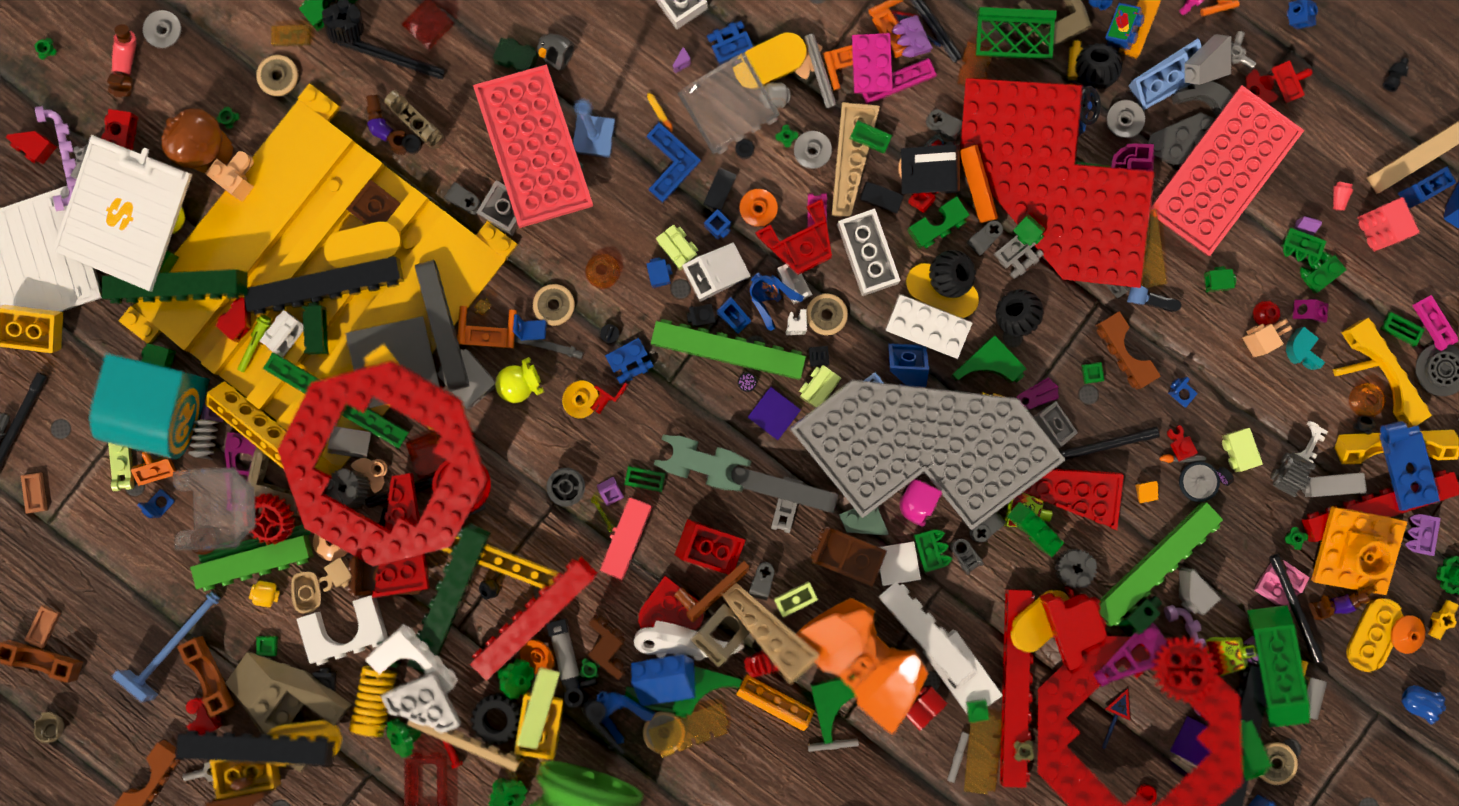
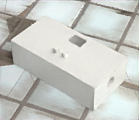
[923,630,1003,714]

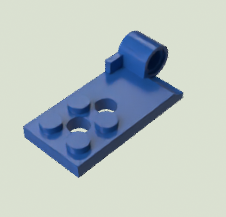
[1379,421,1440,511]

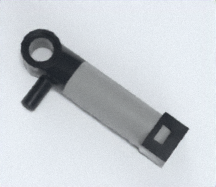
[546,617,598,707]

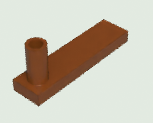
[674,561,749,623]

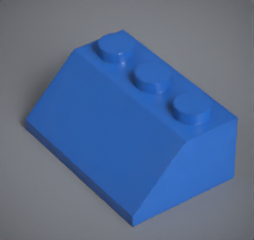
[631,654,696,706]

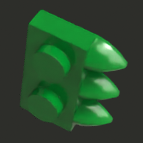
[1281,228,1327,266]
[1300,251,1347,294]
[914,530,952,572]

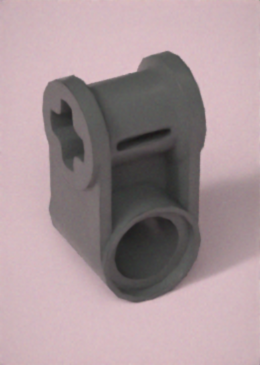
[926,109,962,142]
[444,182,481,215]
[966,221,1003,256]
[969,512,1006,542]
[950,538,984,575]
[749,562,774,601]

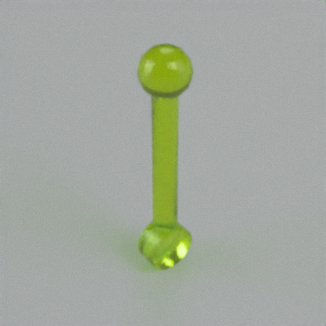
[591,496,615,532]

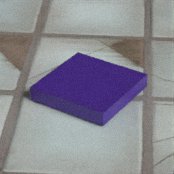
[747,387,801,440]

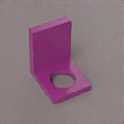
[1293,299,1329,323]

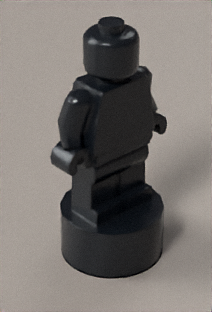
[1382,58,1409,92]

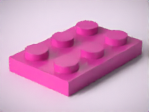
[852,33,892,94]

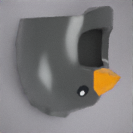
[537,33,575,70]

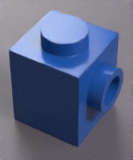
[704,209,731,240]
[646,257,672,288]

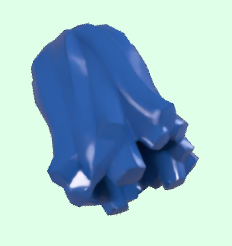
[1401,685,1446,725]

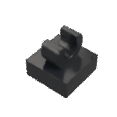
[808,346,830,367]

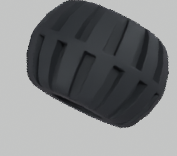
[1075,43,1122,90]
[929,250,976,298]
[996,289,1043,337]

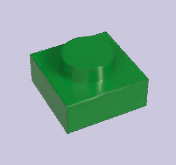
[966,699,989,723]

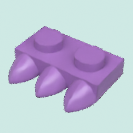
[891,15,932,57]
[1405,514,1441,556]

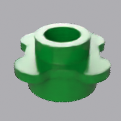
[35,38,57,60]
[217,107,240,129]
[776,125,798,148]
[1285,527,1308,550]
[580,658,600,678]

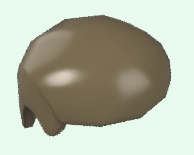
[34,712,65,743]

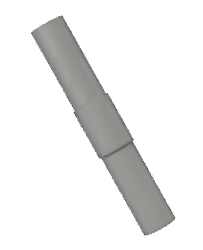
[947,732,969,783]
[808,738,859,752]

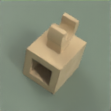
[318,557,351,592]

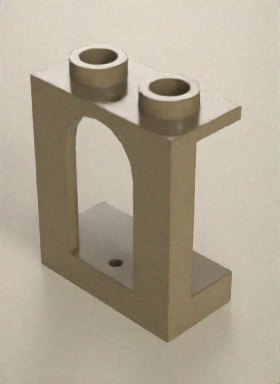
[690,603,750,667]

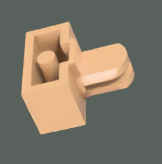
[205,151,254,201]
[1242,318,1292,357]

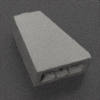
[1185,34,1231,85]
[1302,473,1366,497]

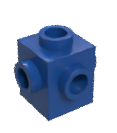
[1287,0,1318,29]

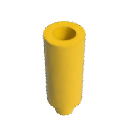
[1067,41,1083,80]

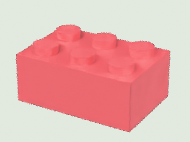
[1357,197,1420,251]

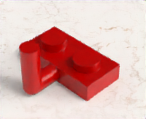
[1271,60,1313,103]

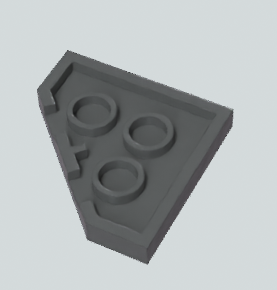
[1147,113,1215,167]

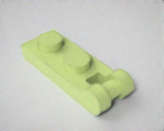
[108,443,135,491]

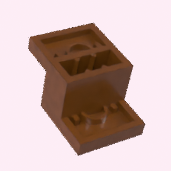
[588,615,626,680]

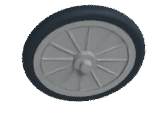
[1179,461,1220,502]

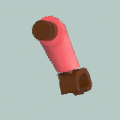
[107,24,137,98]

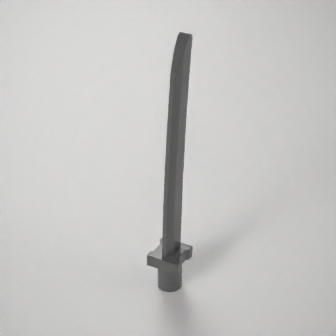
[514,335,584,360]

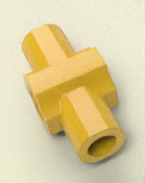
[1428,600,1459,640]

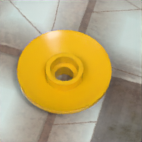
[562,380,598,419]

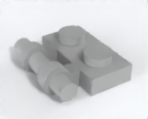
[994,235,1044,279]

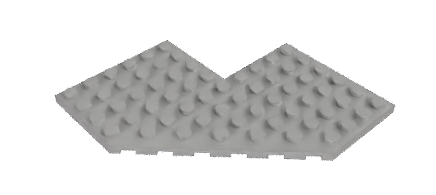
[790,380,1065,530]

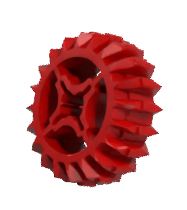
[242,493,296,545]
[744,650,779,677]

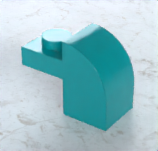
[1286,327,1325,370]

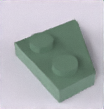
[839,507,889,535]

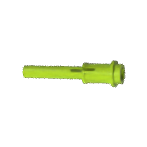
[237,315,272,372]

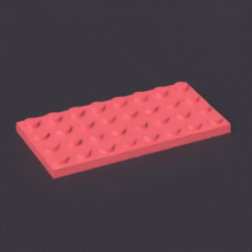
[473,65,593,228]
[1150,86,1304,256]

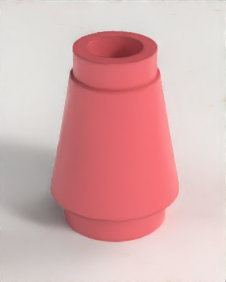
[1333,182,1354,211]

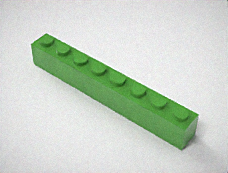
[651,319,806,380]
[1099,503,1223,626]

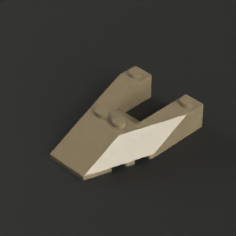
[225,651,352,772]

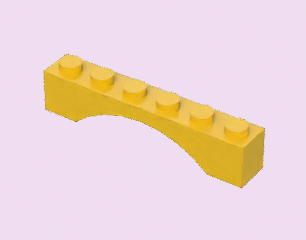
[1341,318,1432,428]
[1334,430,1459,464]

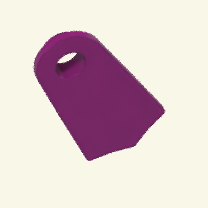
[1016,377,1059,410]

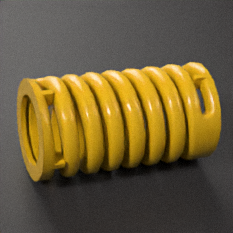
[349,666,397,737]

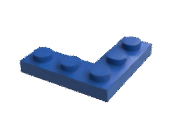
[646,123,701,203]

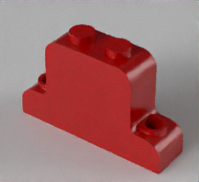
[1039,593,1107,671]

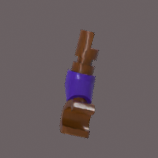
[366,95,407,155]
[1308,584,1377,620]

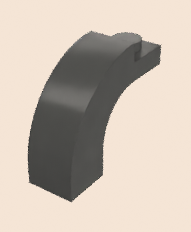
[1172,81,1233,118]

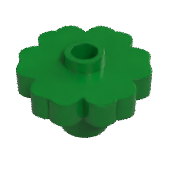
[1436,556,1459,595]
[498,659,534,699]
[386,718,421,758]
[488,778,527,806]

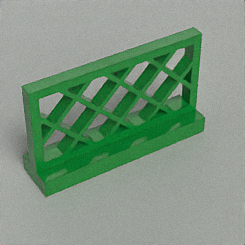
[975,7,1057,59]

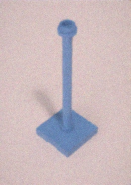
[573,100,615,158]
[112,591,221,702]

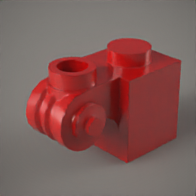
[186,697,223,735]

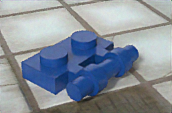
[707,21,753,65]
[605,338,654,384]

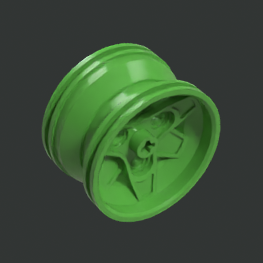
[530,761,643,806]

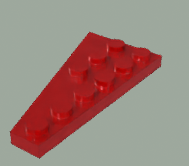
[1022,469,1124,530]
[372,473,430,598]

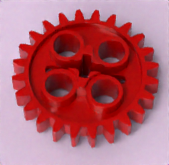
[1151,637,1218,703]

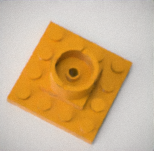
[1311,506,1407,595]

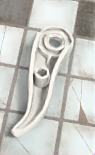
[634,621,744,661]

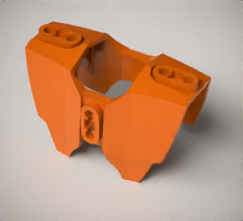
[796,598,928,734]

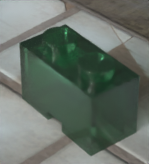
[493,37,539,72]

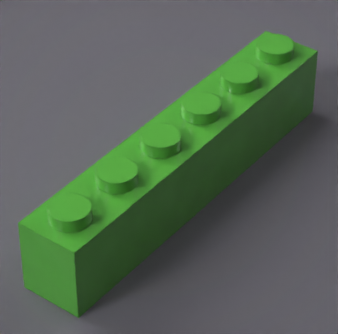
[190,535,314,591]

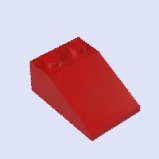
[674,519,745,575]

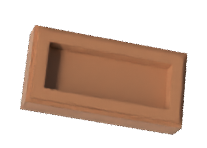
[21,473,48,514]
[24,605,61,649]

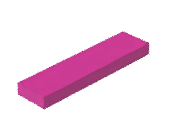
[862,58,936,105]

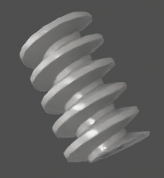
[188,419,219,460]

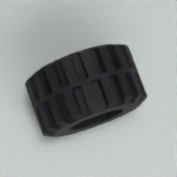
[471,693,521,745]

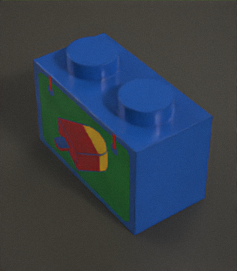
[1105,3,1145,50]

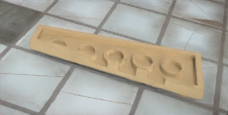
[831,102,879,218]
[723,583,819,683]
[407,721,524,771]

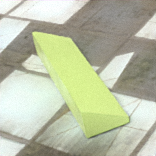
[517,667,560,749]

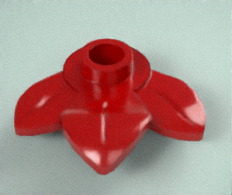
[1245,69,1278,104]

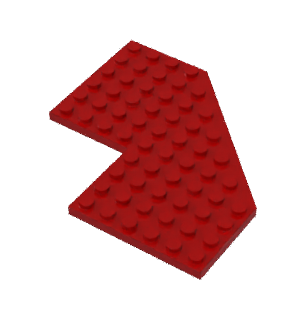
[960,78,1155,288]

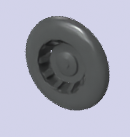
[1415,344,1459,396]

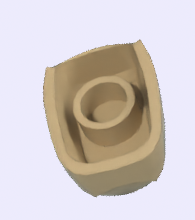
[291,572,321,614]

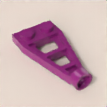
[225,432,257,511]
[1093,622,1176,687]

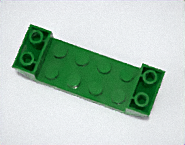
[1247,605,1310,728]

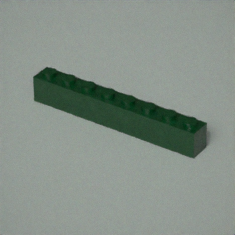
[102,269,248,304]
[407,523,491,674]

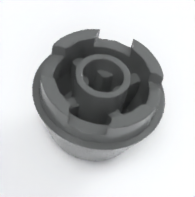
[547,468,585,506]

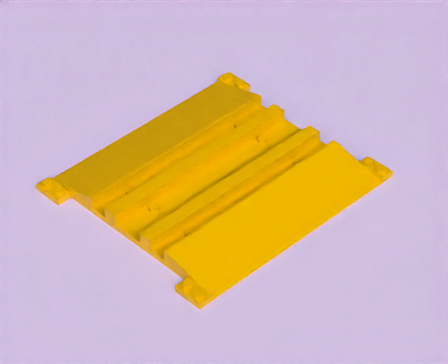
[119,83,518,476]

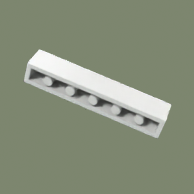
[879,582,976,688]

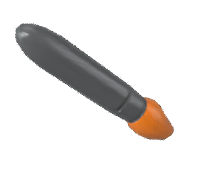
[1159,454,1207,463]

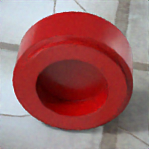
[1136,784,1157,804]

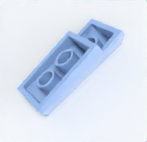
[1129,38,1201,110]

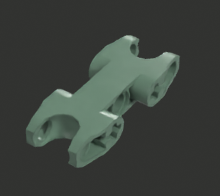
[654,434,752,492]

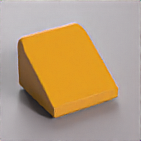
[1135,481,1158,503]

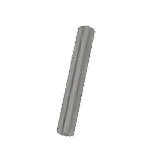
[804,34,836,108]

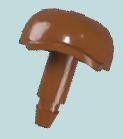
[162,108,233,173]

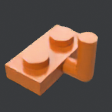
[131,452,177,486]

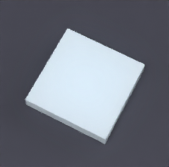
[879,541,921,586]

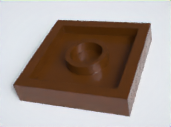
[346,179,401,225]

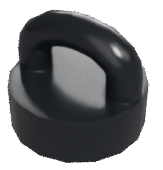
[600,324,620,344]
[479,579,500,600]

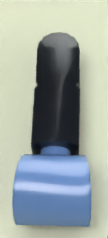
[1127,286,1181,312]

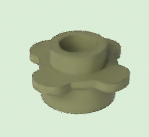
[1013,740,1034,761]

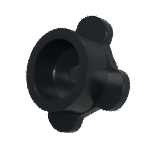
[1353,415,1376,434]

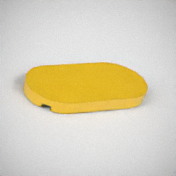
[734,33,807,89]
[324,222,402,268]
[906,263,979,318]
[1011,590,1069,652]
[1346,598,1404,672]
[267,720,342,766]

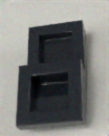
[703,168,737,212]
[859,182,904,214]

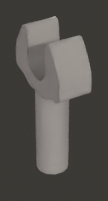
[182,761,213,782]

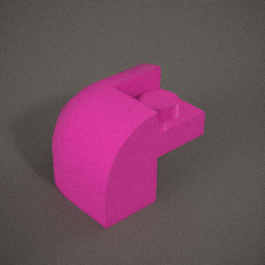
[1111,143,1154,171]
[899,479,942,527]

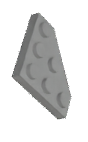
[381,671,461,733]

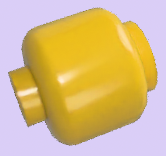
[249,580,280,608]

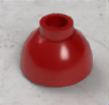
[1253,301,1280,326]

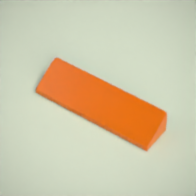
[959,145,998,223]

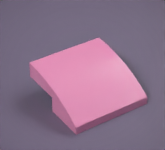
[1254,560,1310,611]

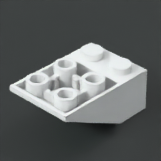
[682,242,751,302]

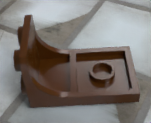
[811,526,887,587]
[348,557,422,597]

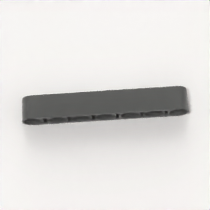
[415,260,470,392]
[706,466,839,513]

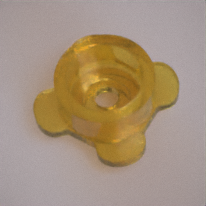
[474,298,491,316]

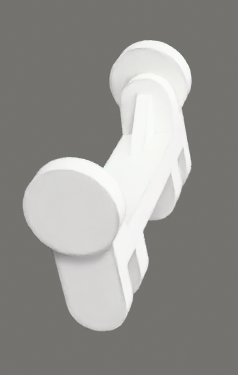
[1295,421,1328,463]

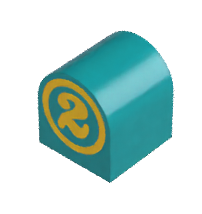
[90,354,210,459]

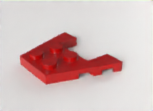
[755,199,832,275]

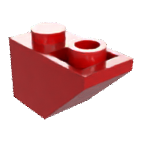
[5,131,57,164]
[215,296,251,343]

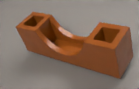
[1096,311,1161,390]
[177,636,236,717]
[0,640,83,683]
[114,740,181,806]

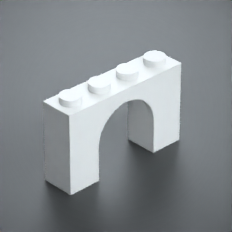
[297,595,388,665]
[366,624,458,694]

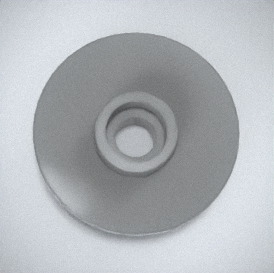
[143,10,181,48]
[1107,100,1145,138]
[794,131,832,169]

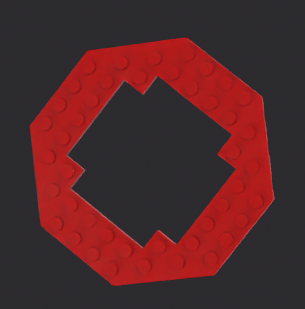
[278,360,488,566]
[1038,636,1242,806]

